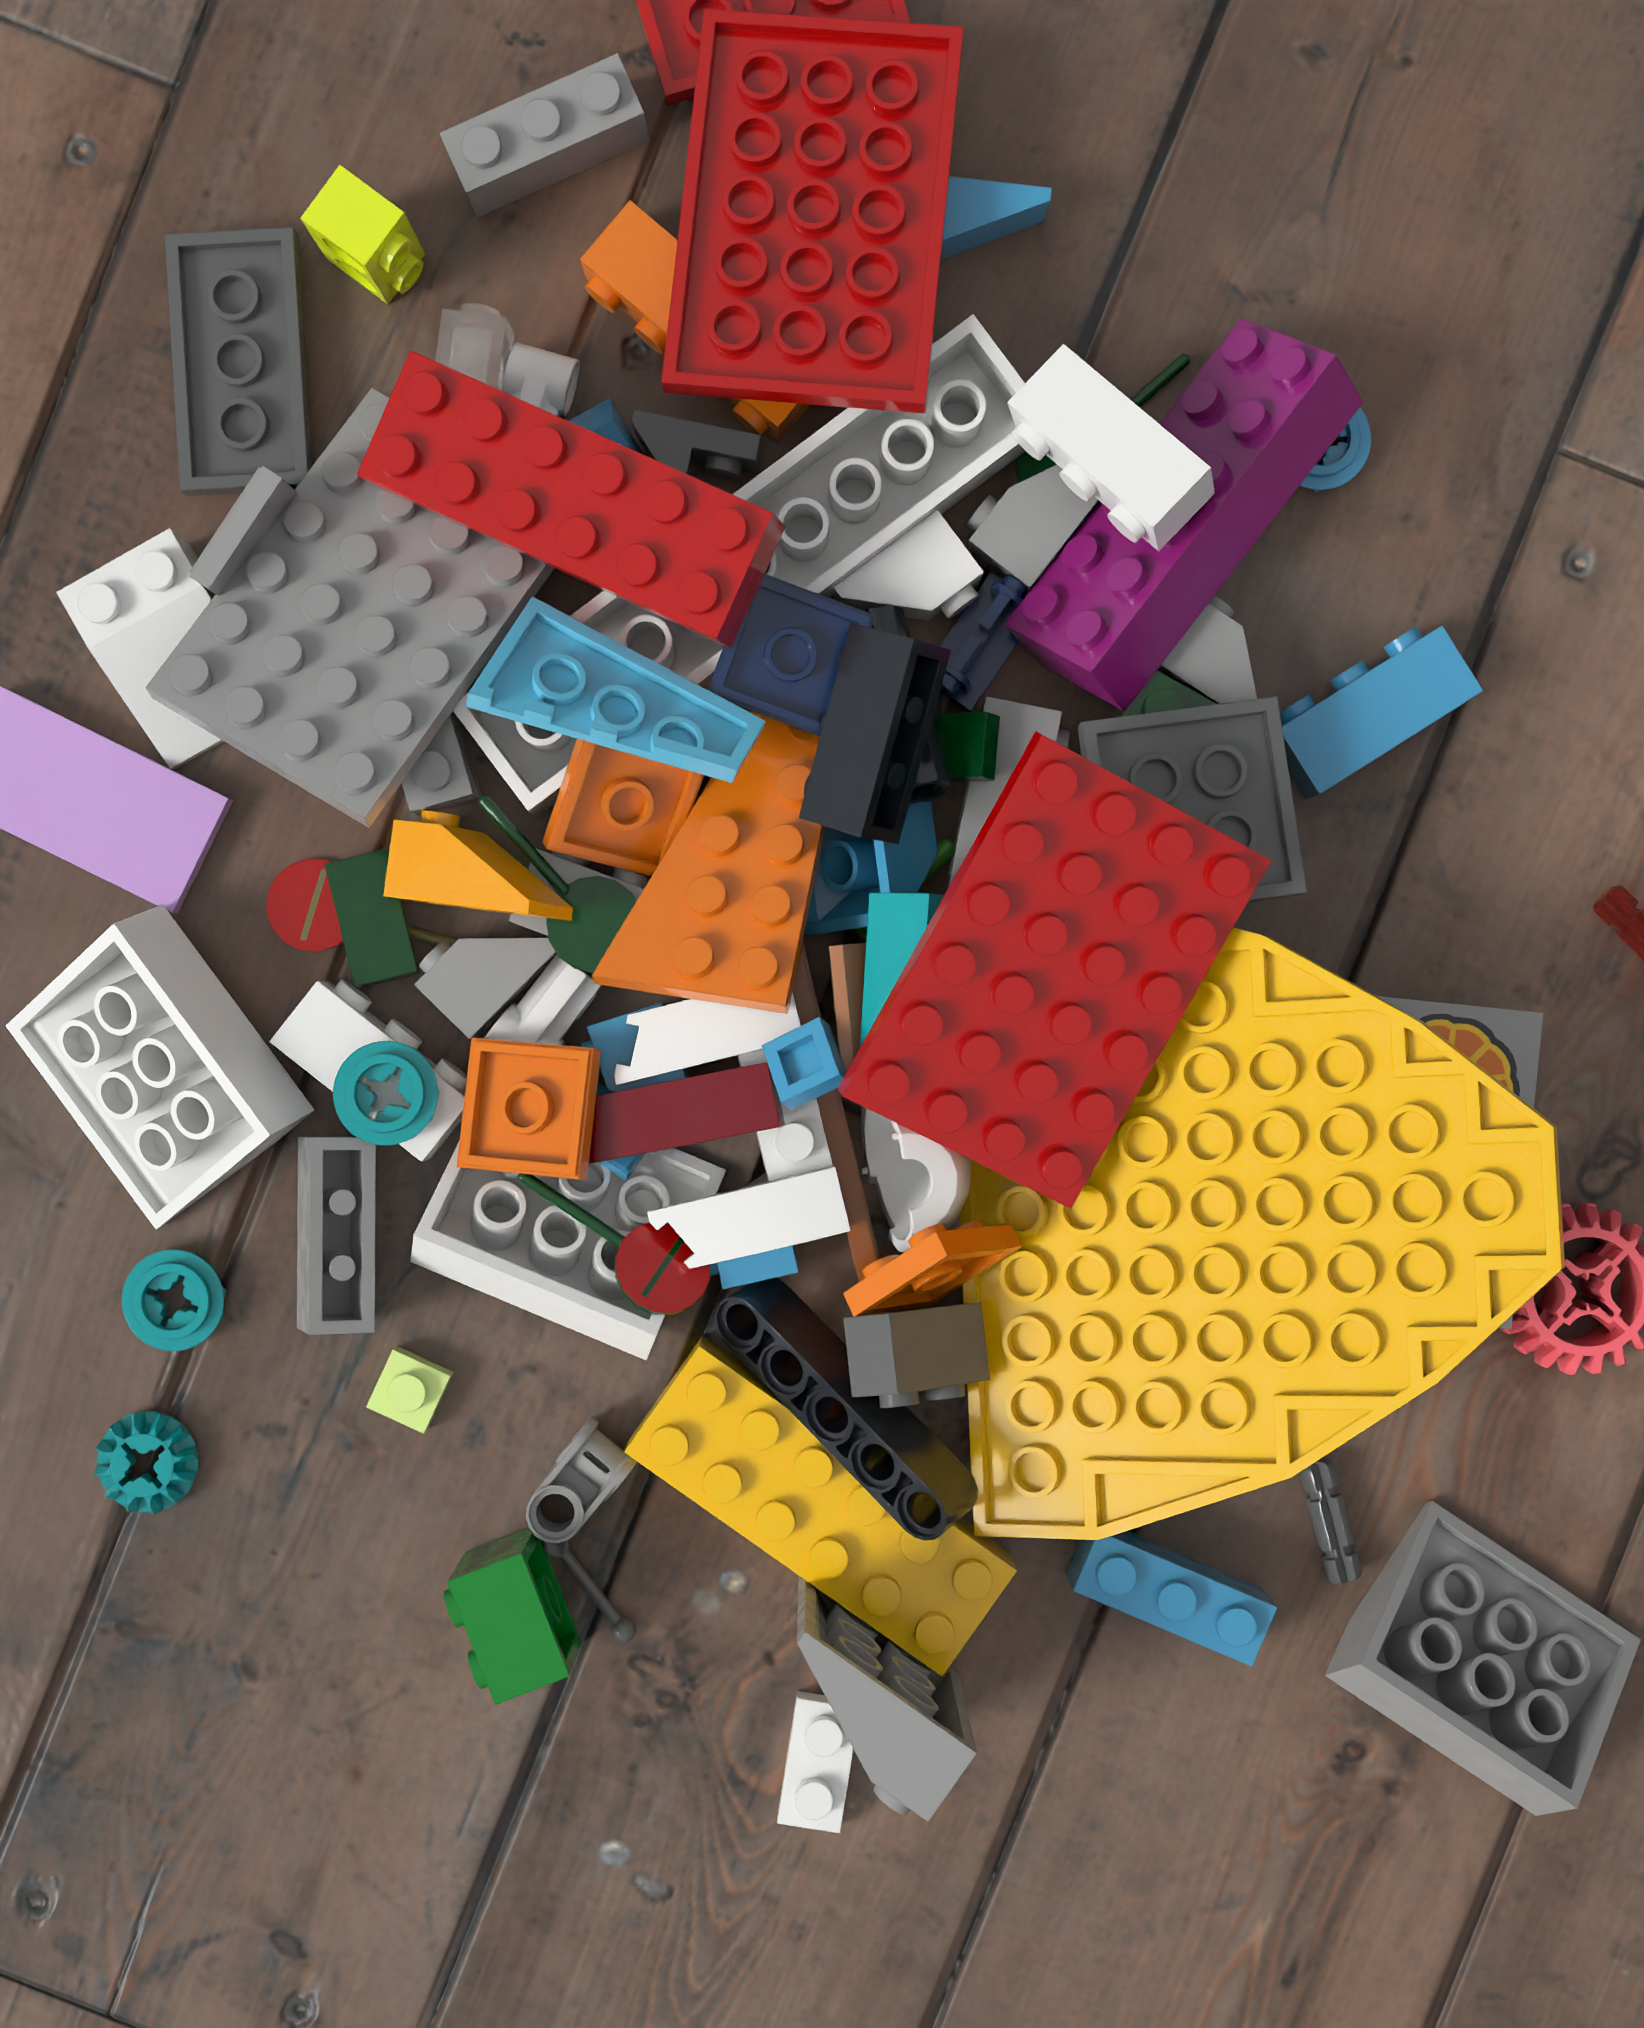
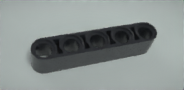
[714,1278,978,1541]

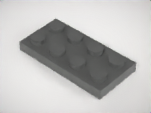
[165,227,312,496]

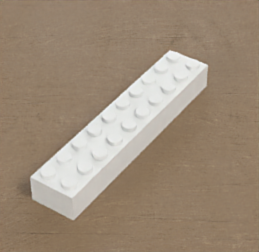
[453,314,1025,817]

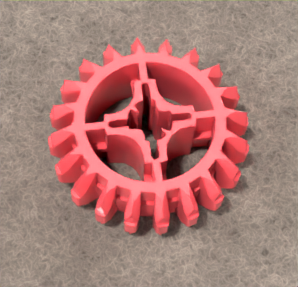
[1500,1202,1644,1375]

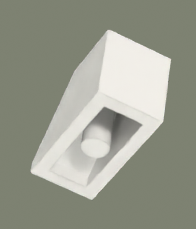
[833,510,984,621]

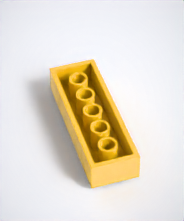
[624,1336,1017,1676]

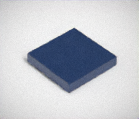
[708,574,875,737]

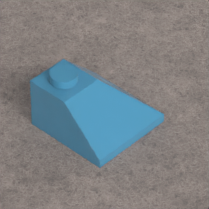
[804,801,938,937]

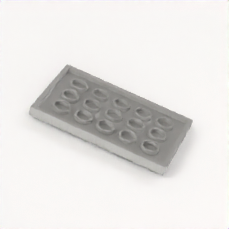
[145,388,554,828]

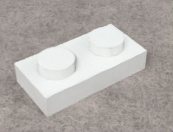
[777,1691,853,1833]

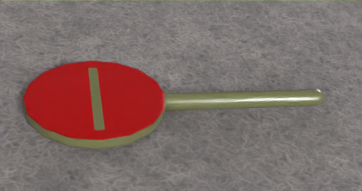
[266,858,458,952]

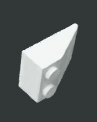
[56,528,224,770]

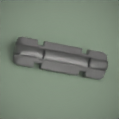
[1299,1457,1362,1584]

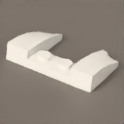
[614,992,851,1269]

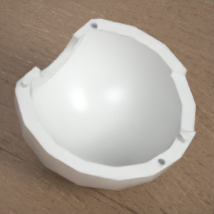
[860,1106,971,1252]

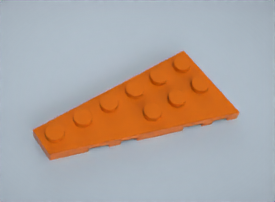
[592,711,826,1014]

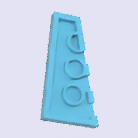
[466,596,766,783]

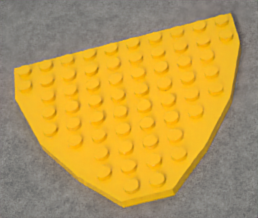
[959,927,1565,1540]

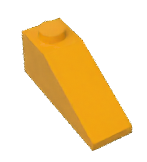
[383,811,573,921]

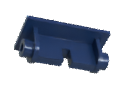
[939,572,1028,712]

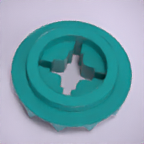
[333,1041,440,1146]
[122,1249,227,1351]
[94,1411,199,1514]

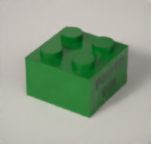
[444,1527,582,1705]

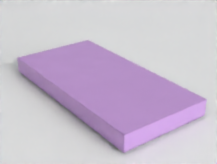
[0,686,234,913]

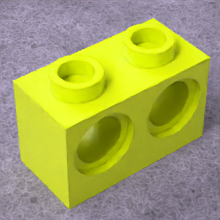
[300,165,425,304]

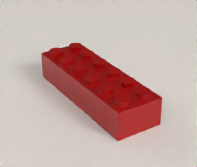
[357,350,786,648]

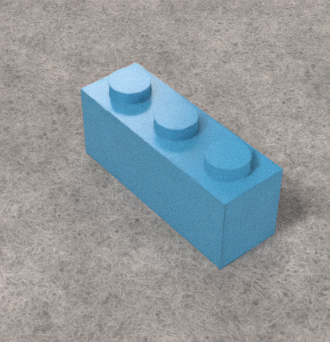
[1280,626,1483,800]
[1065,1531,1277,1667]

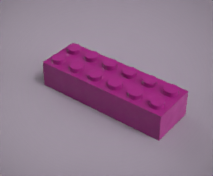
[1004,318,1364,712]

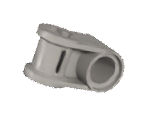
[526,1416,637,1543]

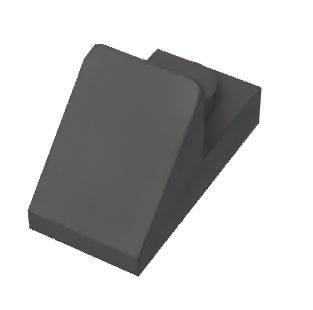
[631,409,762,479]

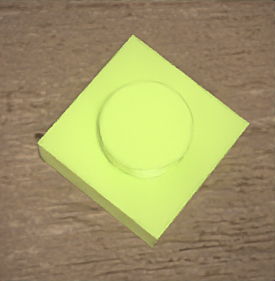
[366,1346,454,1434]

